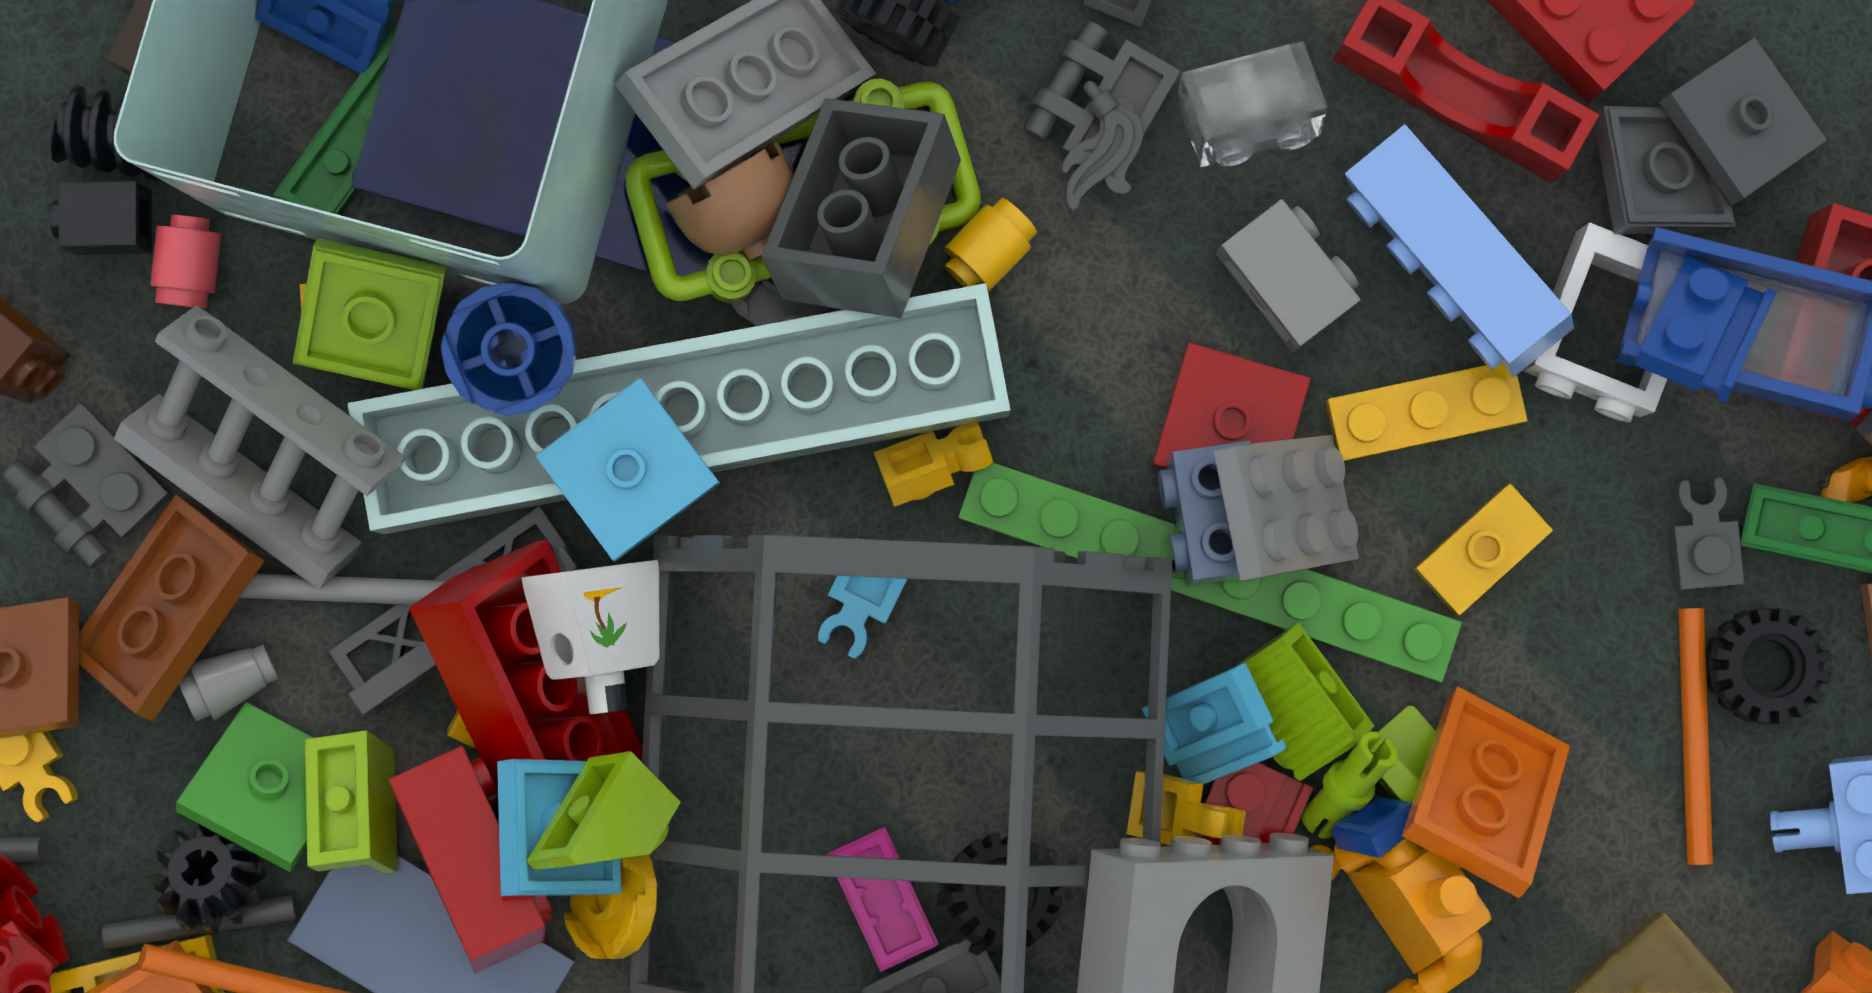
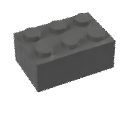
[761,98,961,318]

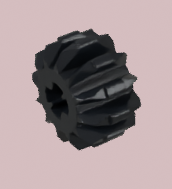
[150,824,267,934]

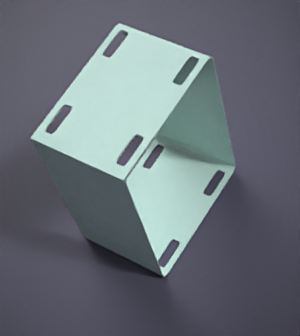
[114,0,668,304]

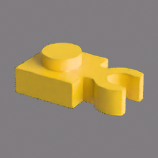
[874,422,994,507]
[0,731,78,822]

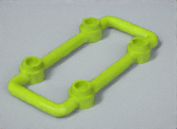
[625,78,981,303]

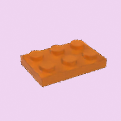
[1402,686,1570,898]

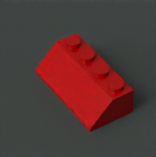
[409,540,643,794]

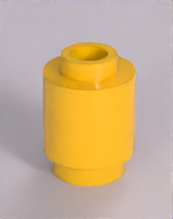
[944,197,1037,292]

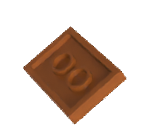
[79,494,265,722]

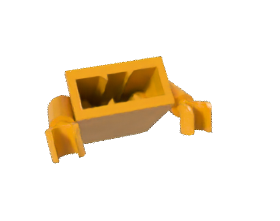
[1310,839,1492,993]

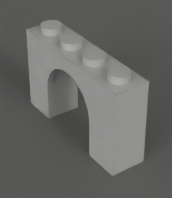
[1077,833,1334,993]

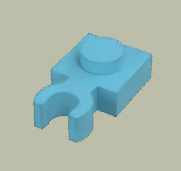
[818,538,908,659]

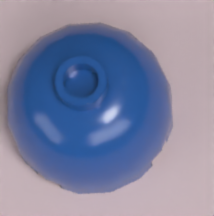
[441,281,578,416]

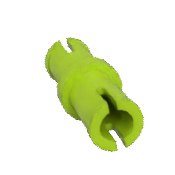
[1301,731,1398,839]

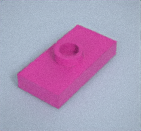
[827,826,939,972]

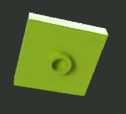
[293,237,447,390]

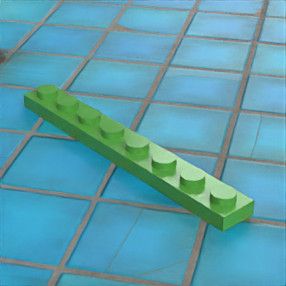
[958,463,1462,682]

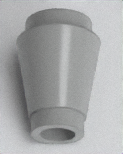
[179,644,279,721]

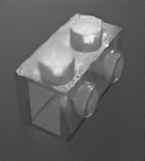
[1177,41,1327,167]

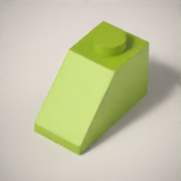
[526,751,681,870]

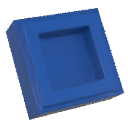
[1330,796,1412,858]

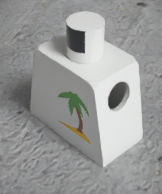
[522,560,659,714]

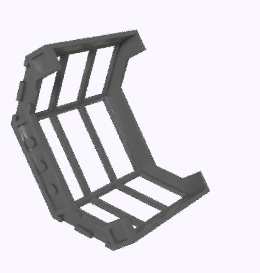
[629,535,1172,993]

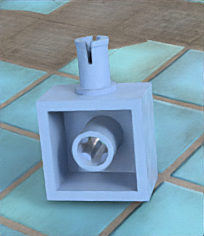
[1770,755,1872,894]

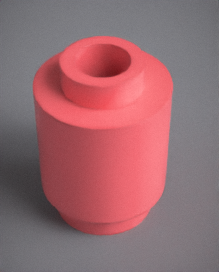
[150,215,222,309]

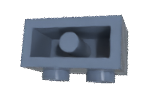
[1158,440,1250,587]

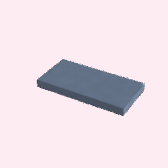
[288,852,577,993]

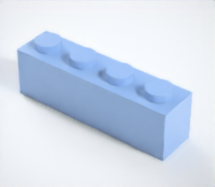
[1345,124,1574,377]

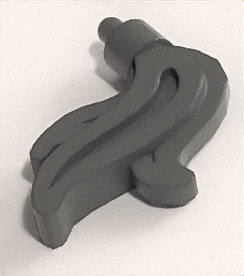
[1062,81,1144,212]

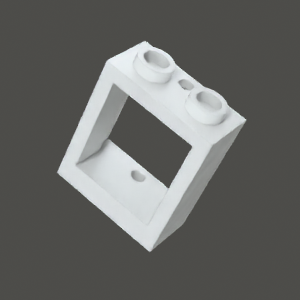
[1522,222,1667,422]

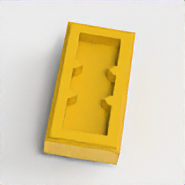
[1413,483,1553,616]

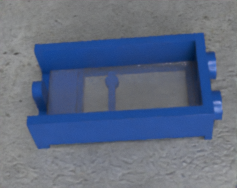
[1616,227,1872,422]

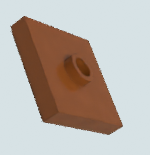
[0,597,79,738]

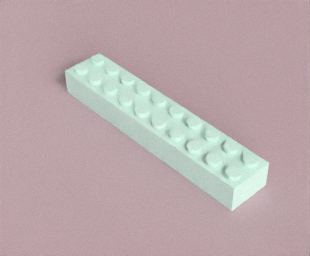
[347,283,1010,534]

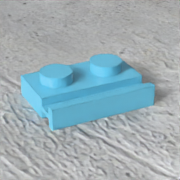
[1142,663,1287,784]

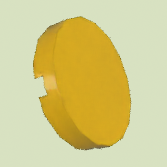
[564,855,657,959]

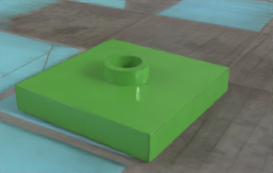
[176,702,313,872]

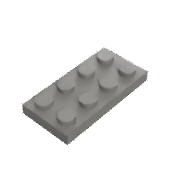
[614,0,876,189]

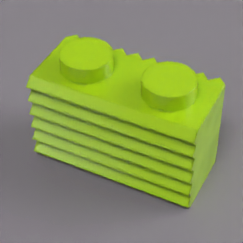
[1236,622,1375,781]

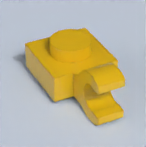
[1126,771,1246,845]

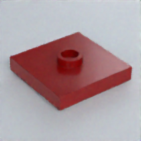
[1152,343,1311,470]

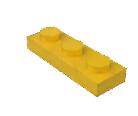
[1325,364,1528,461]

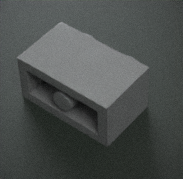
[1216,199,1361,353]

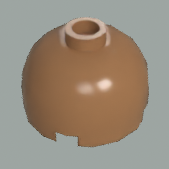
[665,141,794,260]

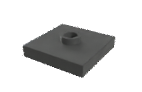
[1659,37,1827,206]
[1594,106,1736,235]

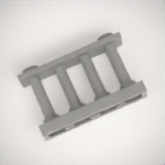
[114,305,406,590]

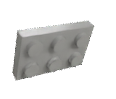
[1214,435,1359,581]

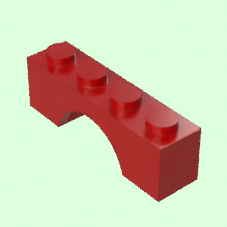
[1332,0,1599,183]

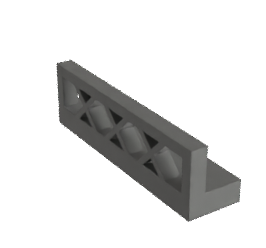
[328,506,584,715]

